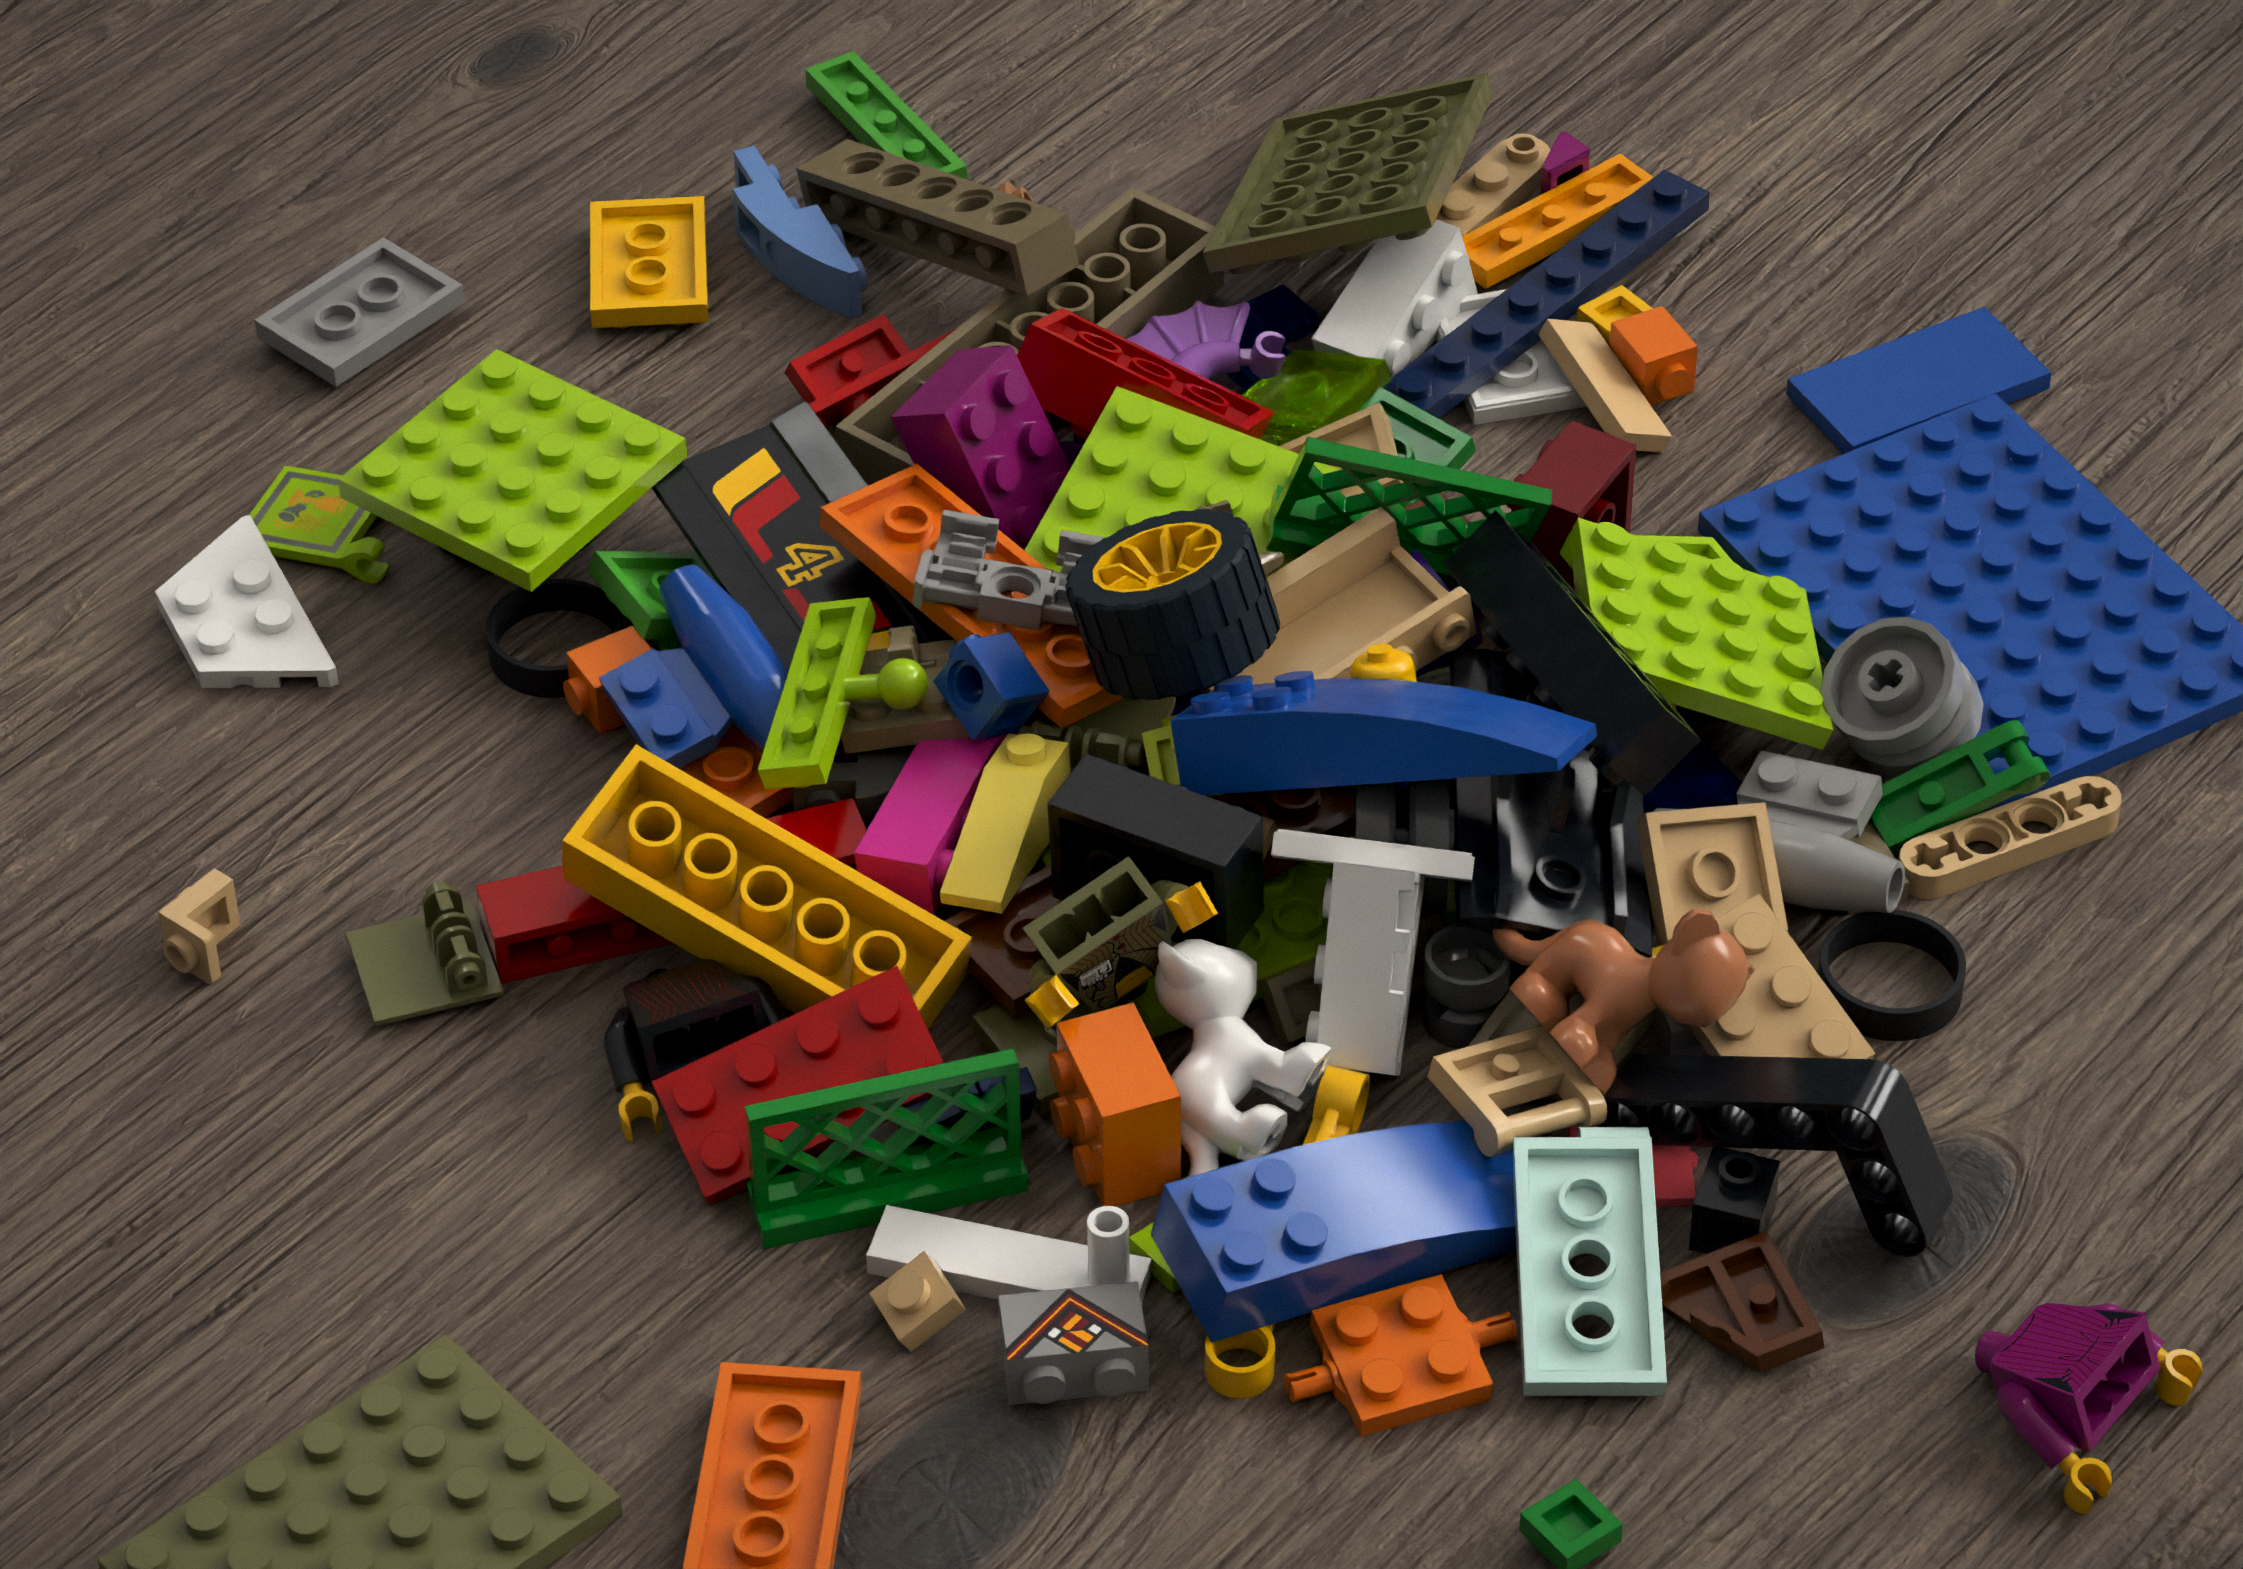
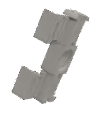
[913,509,1104,630]

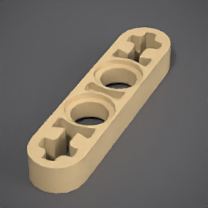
[1899,776,2122,900]

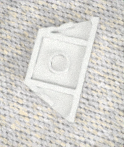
[155,515,339,688]

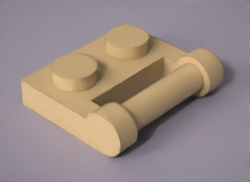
[1427,1026,1607,1157]

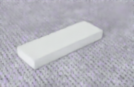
[1271,829,1475,882]

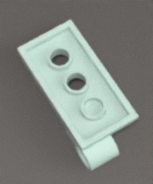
[1513,1127,1667,1396]

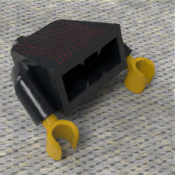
[604,959,788,1142]

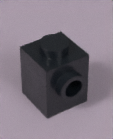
[1689,1145,1780,1254]

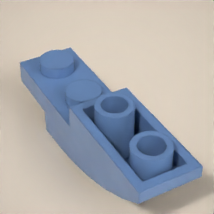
[732,145,867,318]

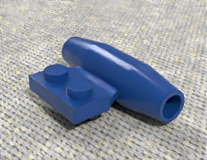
[599,565,789,769]

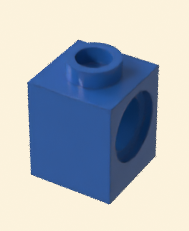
[933,632,1050,741]

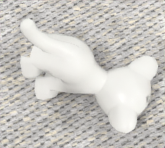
[1154,939,1332,1178]

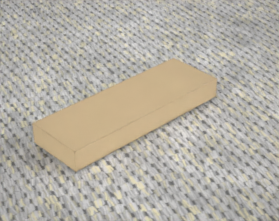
[1538,319,1672,453]

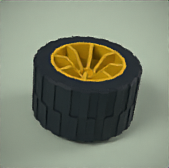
[1065,509,1280,701]

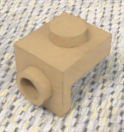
[158,868,241,985]

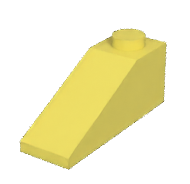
[940,733,1071,914]

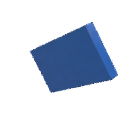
[1786,307,2051,454]

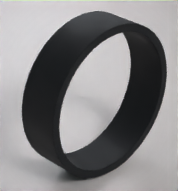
[486,579,623,698]
[1818,910,1966,1041]

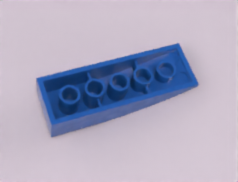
[1170,671,1597,795]
[1151,1121,1517,1342]

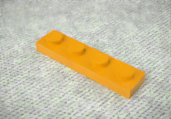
[1462,154,1654,289]

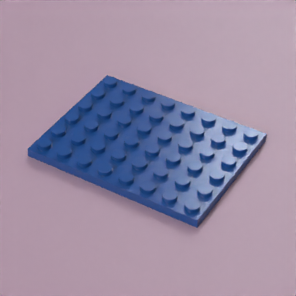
[1698,393,2243,815]

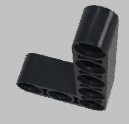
[1595,1054,1953,1257]

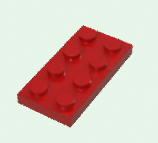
[652,966,944,1206]

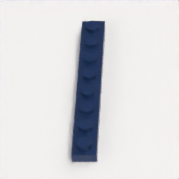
[1372,170,1710,419]

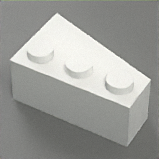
[1311,219,1478,391]
[1306,861,1425,1076]

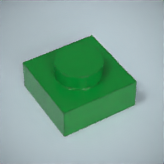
[1519,1479,1623,1569]

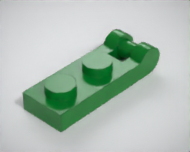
[1870,720,2051,856]

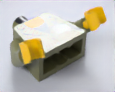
[1023,856,1218,1029]

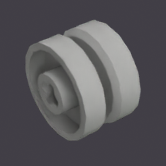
[1821,617,1984,779]

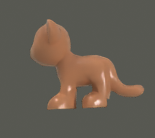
[1491,909,1755,1095]

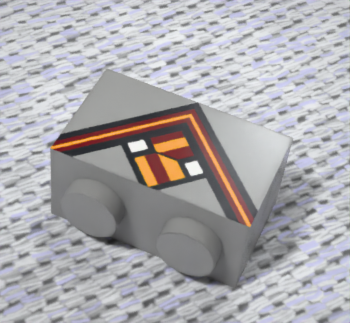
[998,1281,1149,1405]

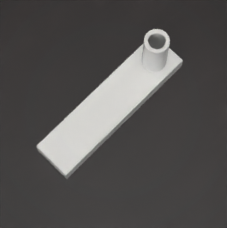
[866,1205,1152,1303]

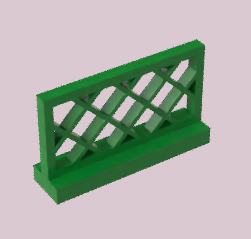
[1266,437,1552,590]
[744,1048,1029,1249]

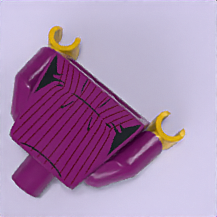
[1975,1303,2202,1514]

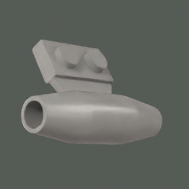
[1653,750,1905,913]

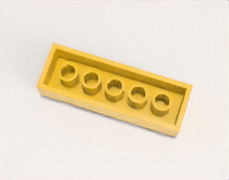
[562,744,972,1029]

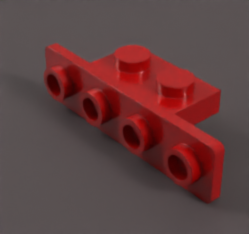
[784,314,958,430]

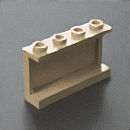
[1198,506,1477,694]

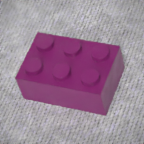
[891,345,1071,550]

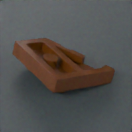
[1660,1231,1825,1373]

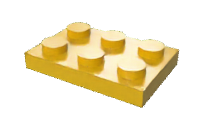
[590,196,708,328]

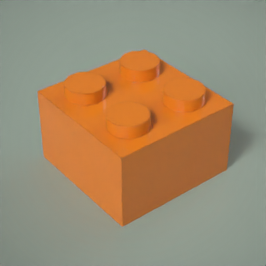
[1049,1002,1181,1207]

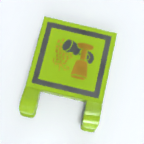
[249,465,389,584]

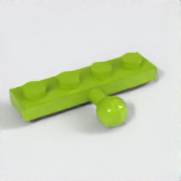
[758,597,929,790]

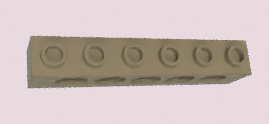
[796,139,1079,296]

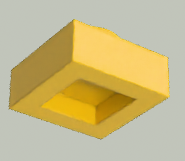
[1577,285,1653,345]

